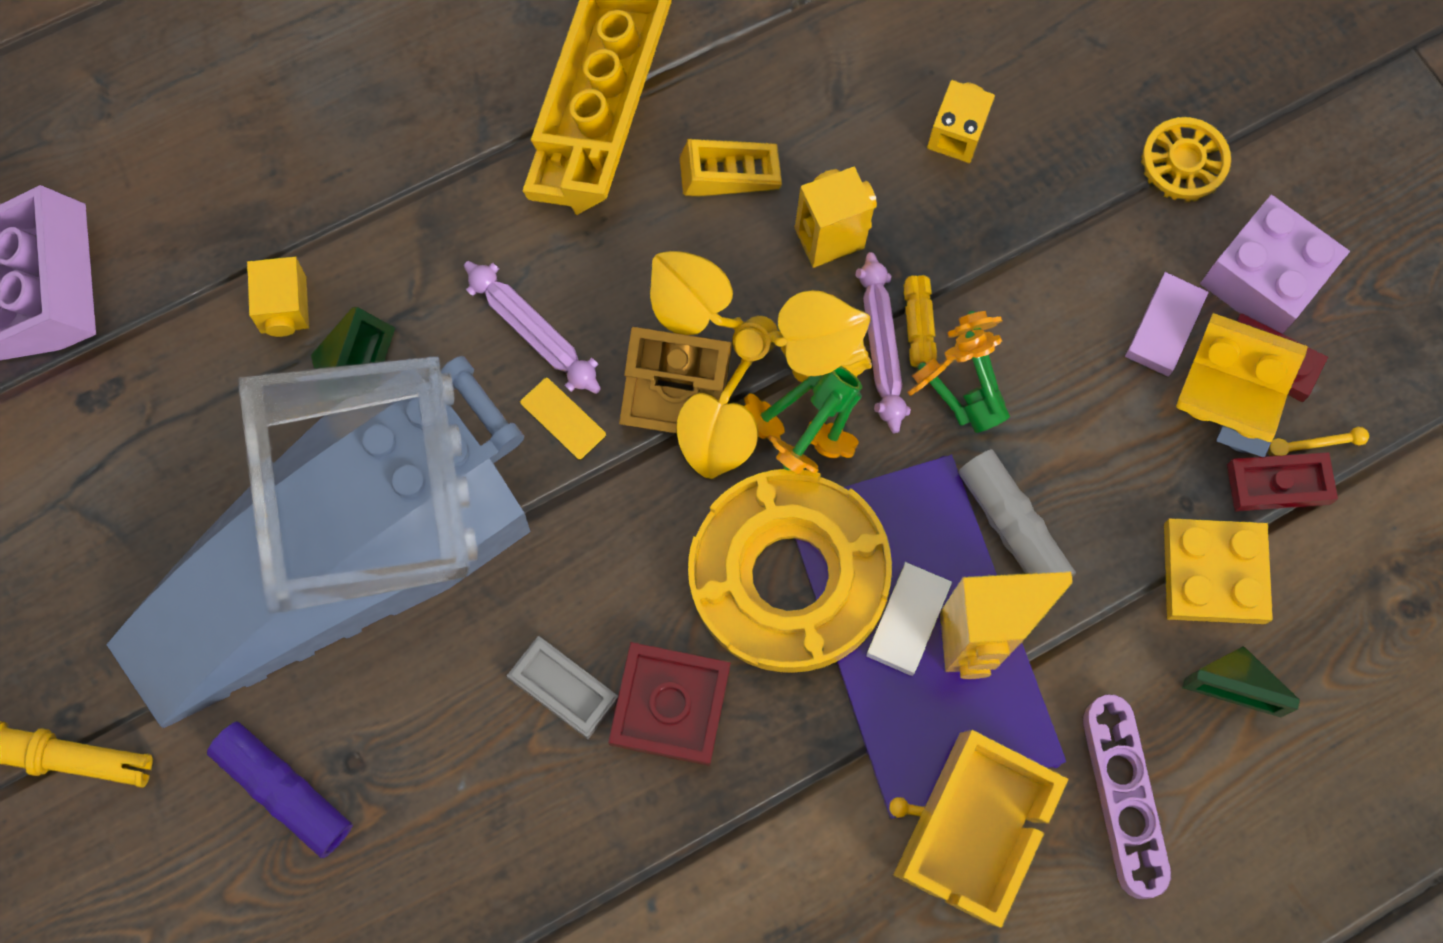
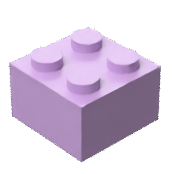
[1200,195,1350,334]

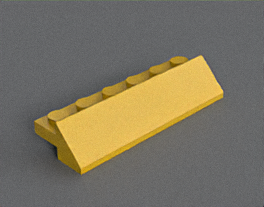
[522,0,672,216]

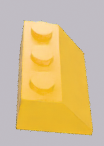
[940,572,1072,679]

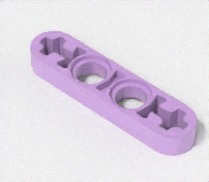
[1083,695,1171,899]

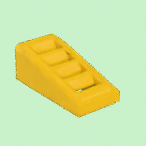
[680,139,782,196]

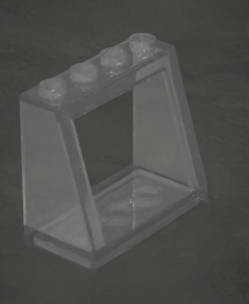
[238,356,477,614]

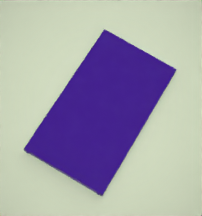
[794,455,1066,820]

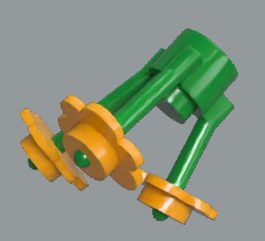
[907,311,1010,433]
[744,366,862,474]

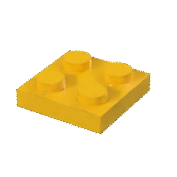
[1164,518,1273,624]

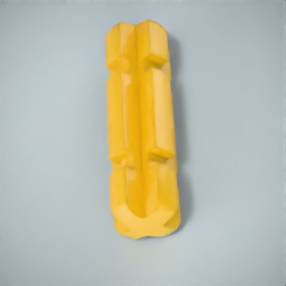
[904,275,937,368]

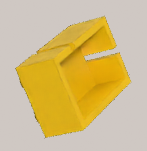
[893,730,1068,928]

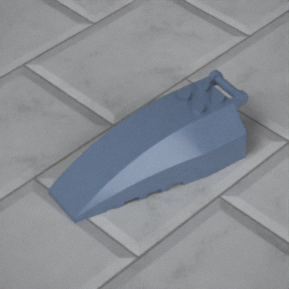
[107,356,531,728]

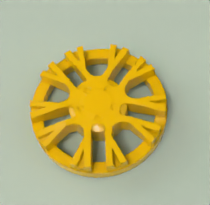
[1141,117,1231,202]

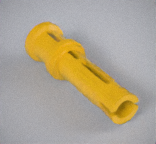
[0,721,153,788]

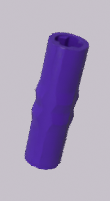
[207,721,353,859]

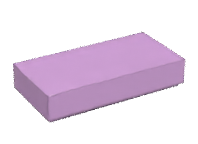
[1125,272,1209,377]

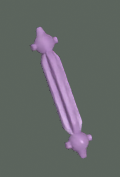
[855,253,910,433]
[464,261,601,394]

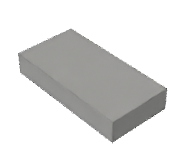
[506,636,618,740]

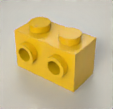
[795,166,877,268]

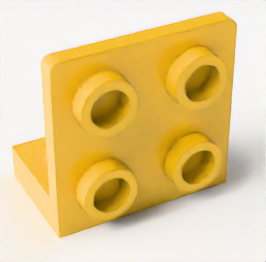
[1176,313,1308,442]

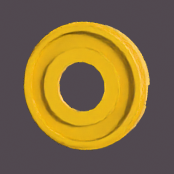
[688,469,892,673]

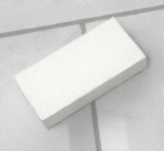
[866,562,952,676]

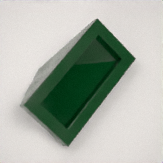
[311,307,396,405]
[1182,646,1300,718]

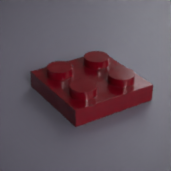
[608,642,731,766]

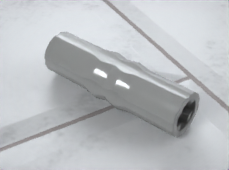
[958,449,1076,577]

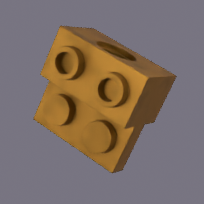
[619,327,733,433]

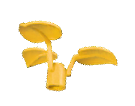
[650,251,871,479]

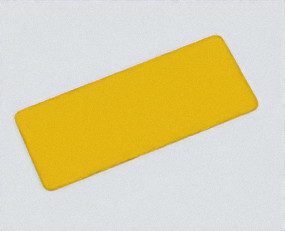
[520,378,606,459]

